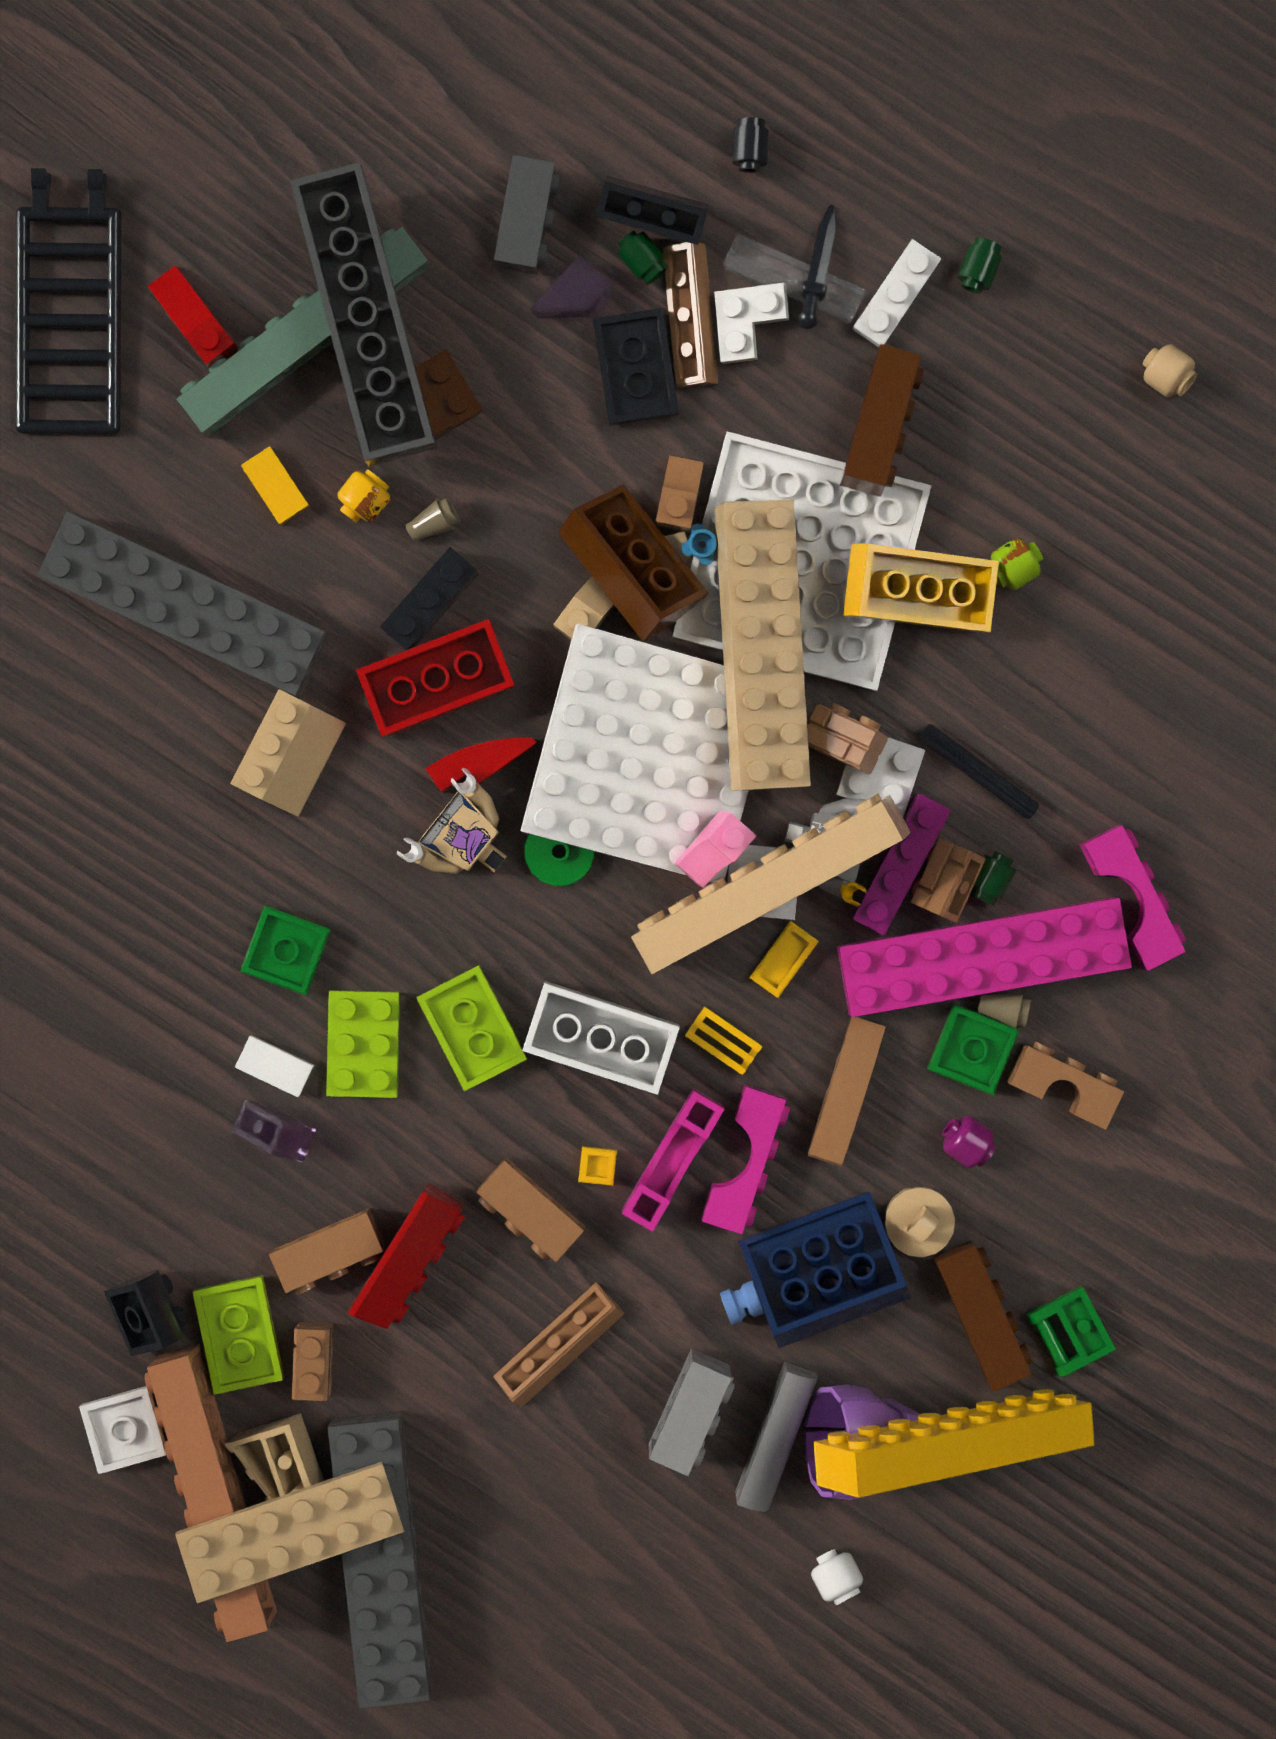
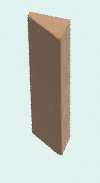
[663,242,718,388]
[493,1282,624,1407]

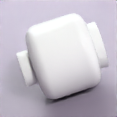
[811,1549,863,1605]

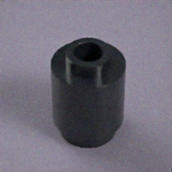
[732,117,769,173]

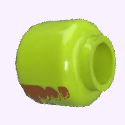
[991,538,1043,590]

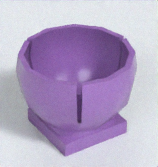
[804,1384,919,1500]

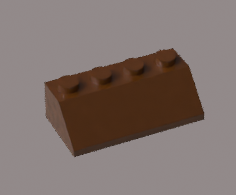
[558,484,709,641]

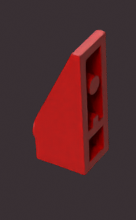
[147,265,238,368]

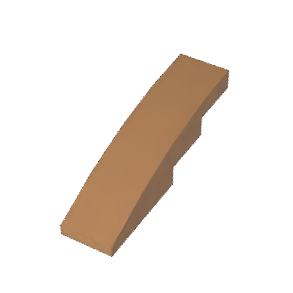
[807,1017,886,1167]

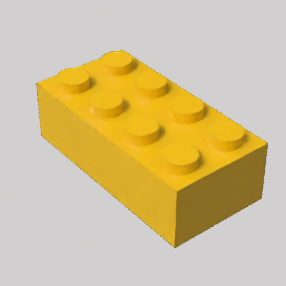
[843,543,999,632]

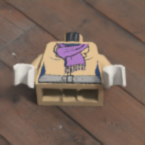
[397,768,507,874]

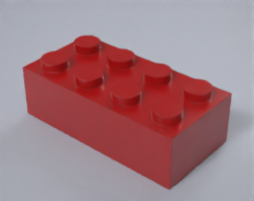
[356,619,516,738]

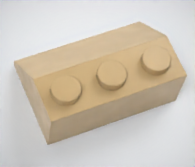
[230,689,347,817]

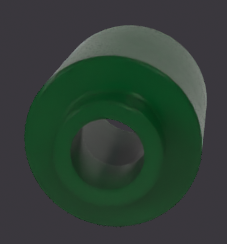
[617,231,669,285]
[957,237,1002,294]
[970,851,1017,906]

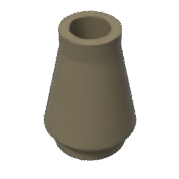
[405,498,460,543]
[978,994,1031,1029]

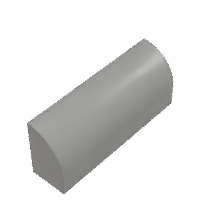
[735,1361,818,1512]

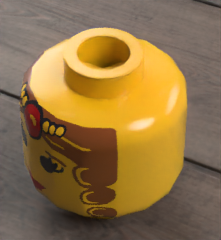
[337,469,390,523]

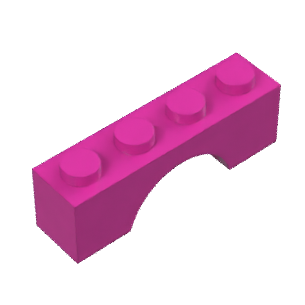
[1079,825,1186,971]
[701,1084,790,1234]
[622,1088,725,1232]

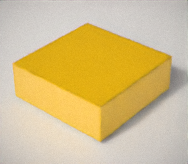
[578,1146,617,1186]

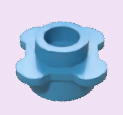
[682,524,717,565]

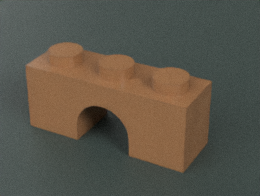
[1006,1041,1124,1130]

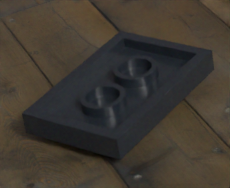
[593,308,679,426]

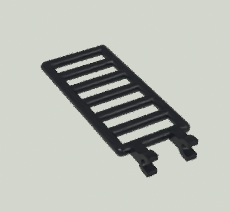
[15,168,122,435]

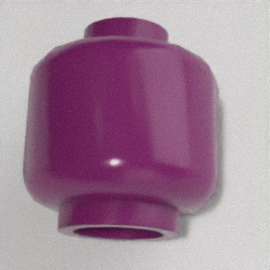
[942,1116,996,1168]

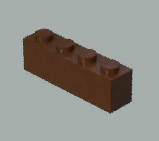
[840,344,924,497]
[933,1241,1033,1392]

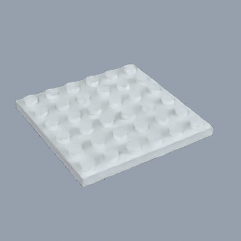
[672,432,932,691]
[520,624,749,882]

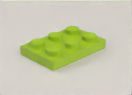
[416,965,528,1091]
[326,990,400,1098]
[192,1275,285,1395]

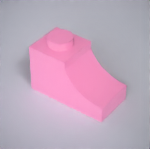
[675,810,756,888]

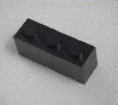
[595,176,709,245]
[380,547,479,650]

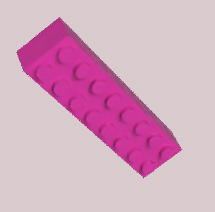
[837,897,1132,1017]

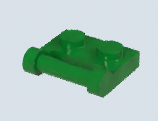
[1026,1285,1116,1377]

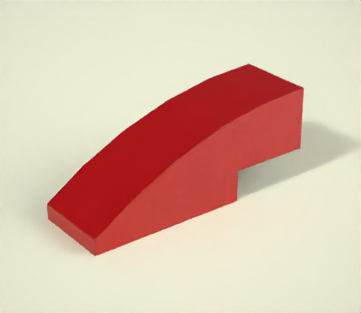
[425,737,538,792]

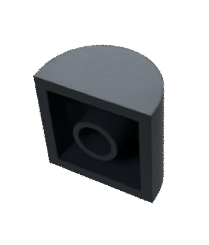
[104,1270,187,1356]

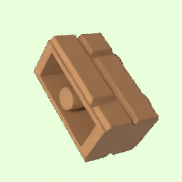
[807,703,888,775]
[910,838,986,923]
[292,1322,334,1401]

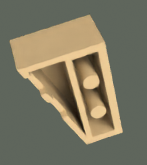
[225,1413,324,1501]

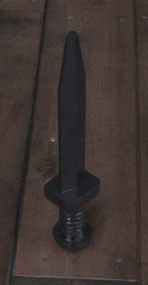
[798,205,836,329]

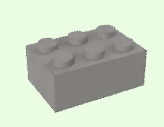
[649,1348,735,1476]

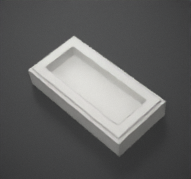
[235,1035,314,1097]

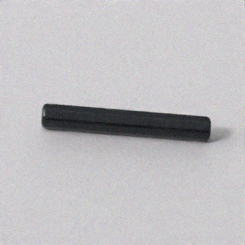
[919,724,1039,819]

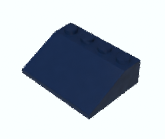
[738,1192,910,1348]

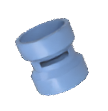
[719,1280,765,1326]

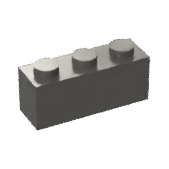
[494,155,561,275]

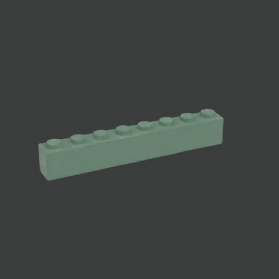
[177,227,431,438]

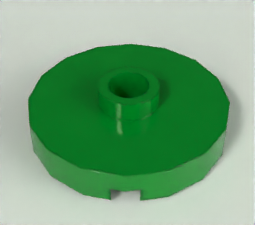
[524,833,594,886]

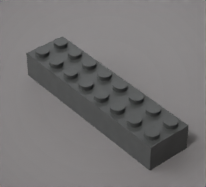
[290,162,437,467]
[37,511,330,698]
[328,1411,433,1709]

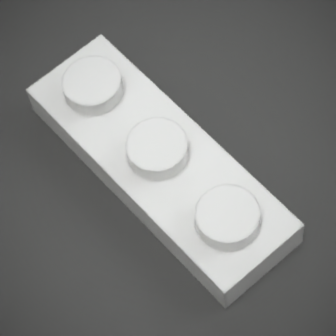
[852,239,941,347]

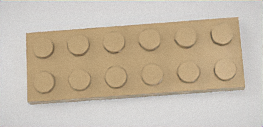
[175,1461,404,1603]

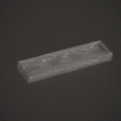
[722,233,866,324]

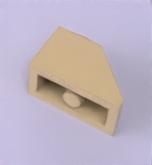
[553,576,615,640]

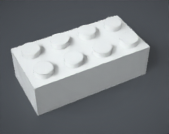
[522,981,680,1095]

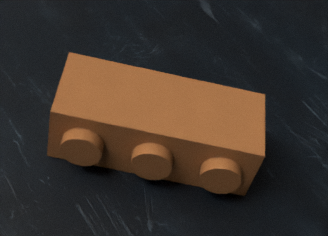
[477,1157,585,1262]
[269,1208,386,1295]

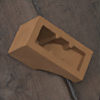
[656,456,704,533]

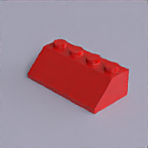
[348,1183,465,1329]

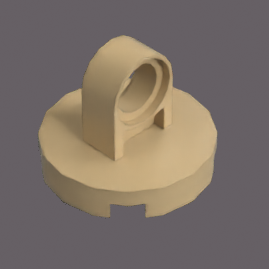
[884,1187,955,1258]

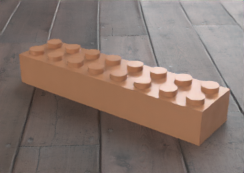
[145,1343,277,1642]

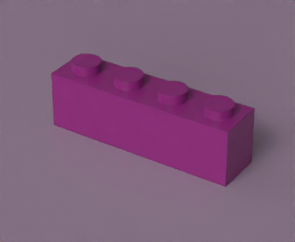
[850,794,951,936]

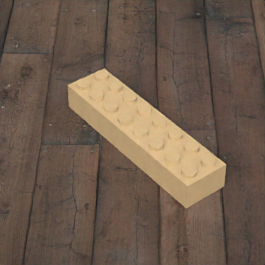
[715,500,811,791]
[631,793,911,974]

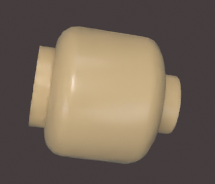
[1143,344,1197,398]

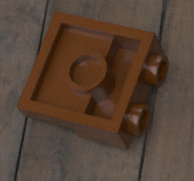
[416,349,483,440]

